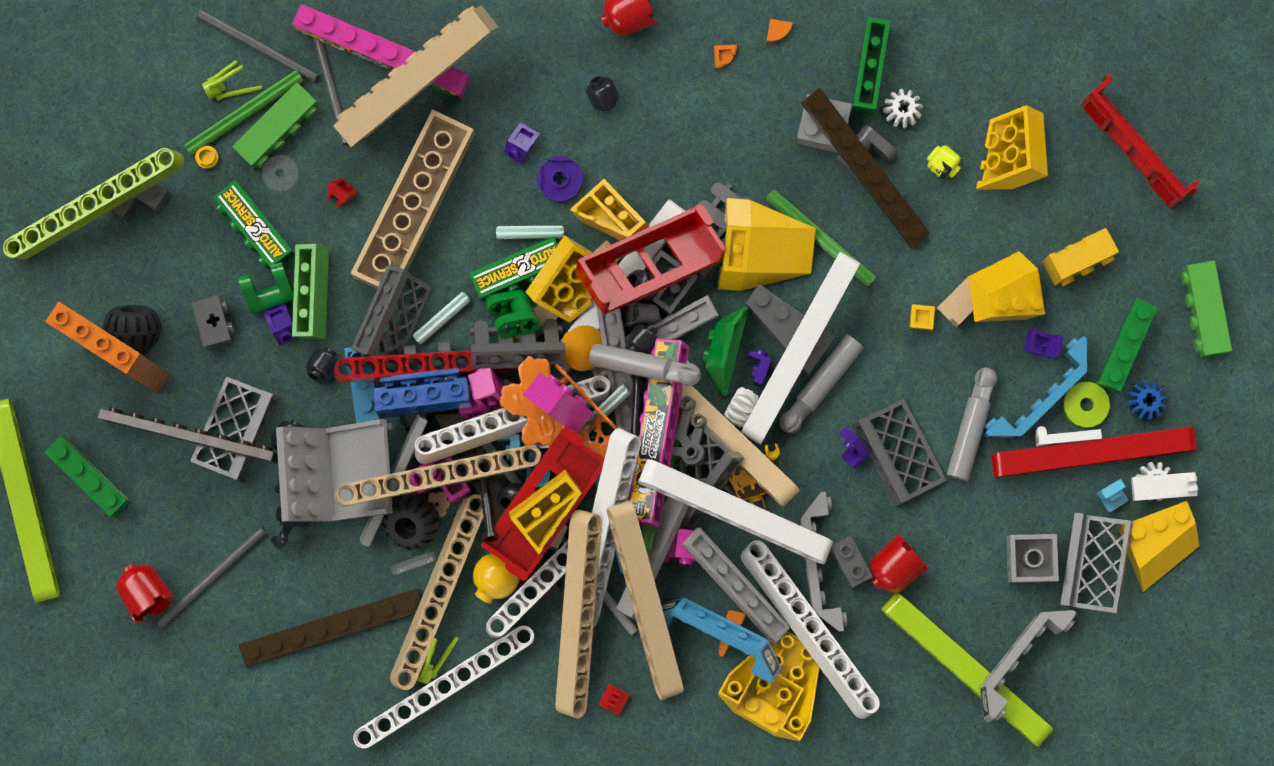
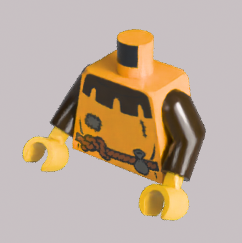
[722,444,780,509]

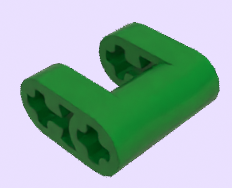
[238,262,294,315]
[485,290,540,338]

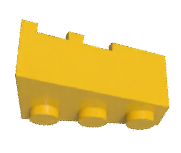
[570,179,649,240]
[1042,228,1119,287]
[509,470,581,554]

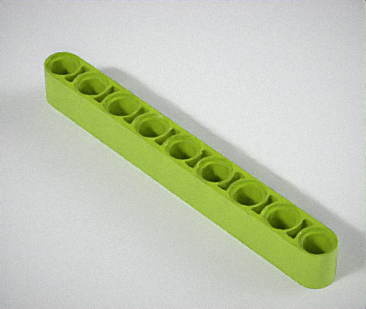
[3,148,184,260]
[0,398,60,603]
[881,593,1054,748]

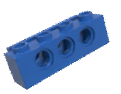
[373,368,472,418]

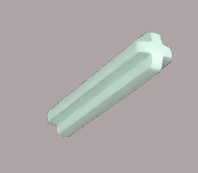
[496,226,564,239]
[413,292,470,345]
[583,384,631,433]

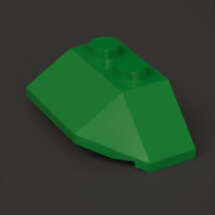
[702,306,749,398]

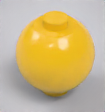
[473,553,519,604]

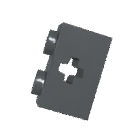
[192,295,236,350]
[830,535,873,589]

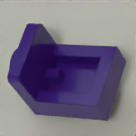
[1023,328,1063,358]

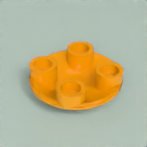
[563,325,602,371]

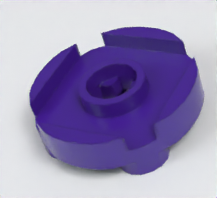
[537,156,583,203]

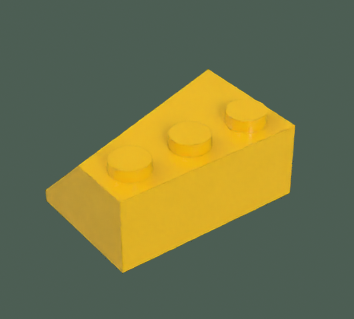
[976,105,1048,190]
[526,235,593,323]
[968,251,1045,322]
[1117,501,1200,592]

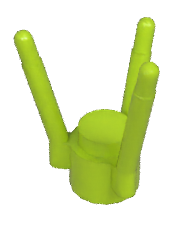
[202,60,262,101]
[414,635,459,684]

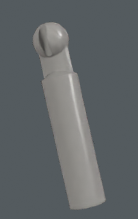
[779,334,864,434]
[589,343,701,386]
[946,367,997,481]

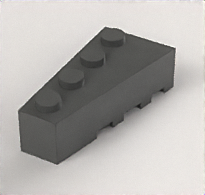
[745,284,835,377]

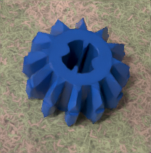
[1127,381,1168,421]

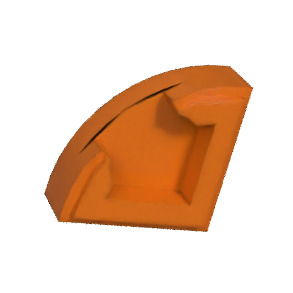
[766,19,793,43]
[714,45,737,69]

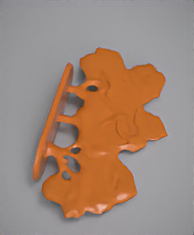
[500,356,617,457]

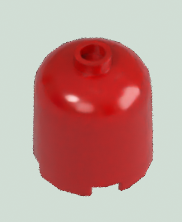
[600,0,658,36]
[869,534,929,593]
[116,564,175,624]

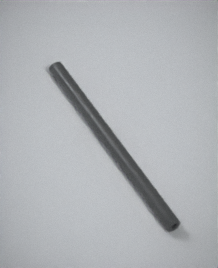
[197,9,319,82]
[313,38,347,145]
[157,527,267,628]

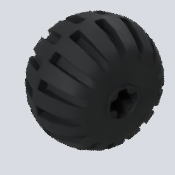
[103,305,161,350]
[382,493,440,550]

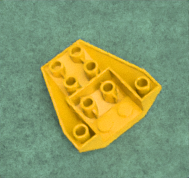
[718,198,816,291]
[718,631,819,741]

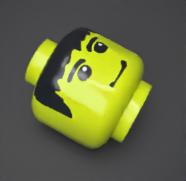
[927,145,961,179]

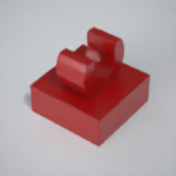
[326,177,358,207]
[598,684,630,715]

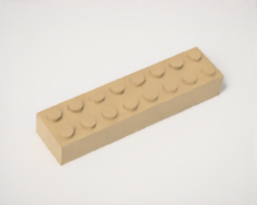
[333,5,499,147]
[351,110,475,289]

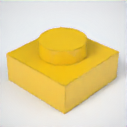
[909,304,935,331]

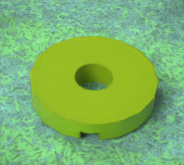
[1063,382,1110,428]

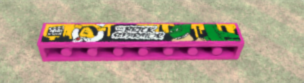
[292,4,470,100]
[629,339,690,528]

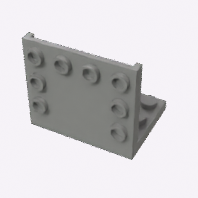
[276,419,393,522]

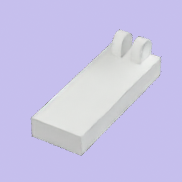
[1035,426,1102,447]
[1131,472,1198,501]

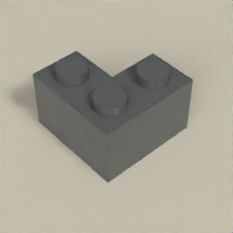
[110,166,172,221]
[647,250,698,316]

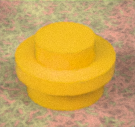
[195,146,219,169]

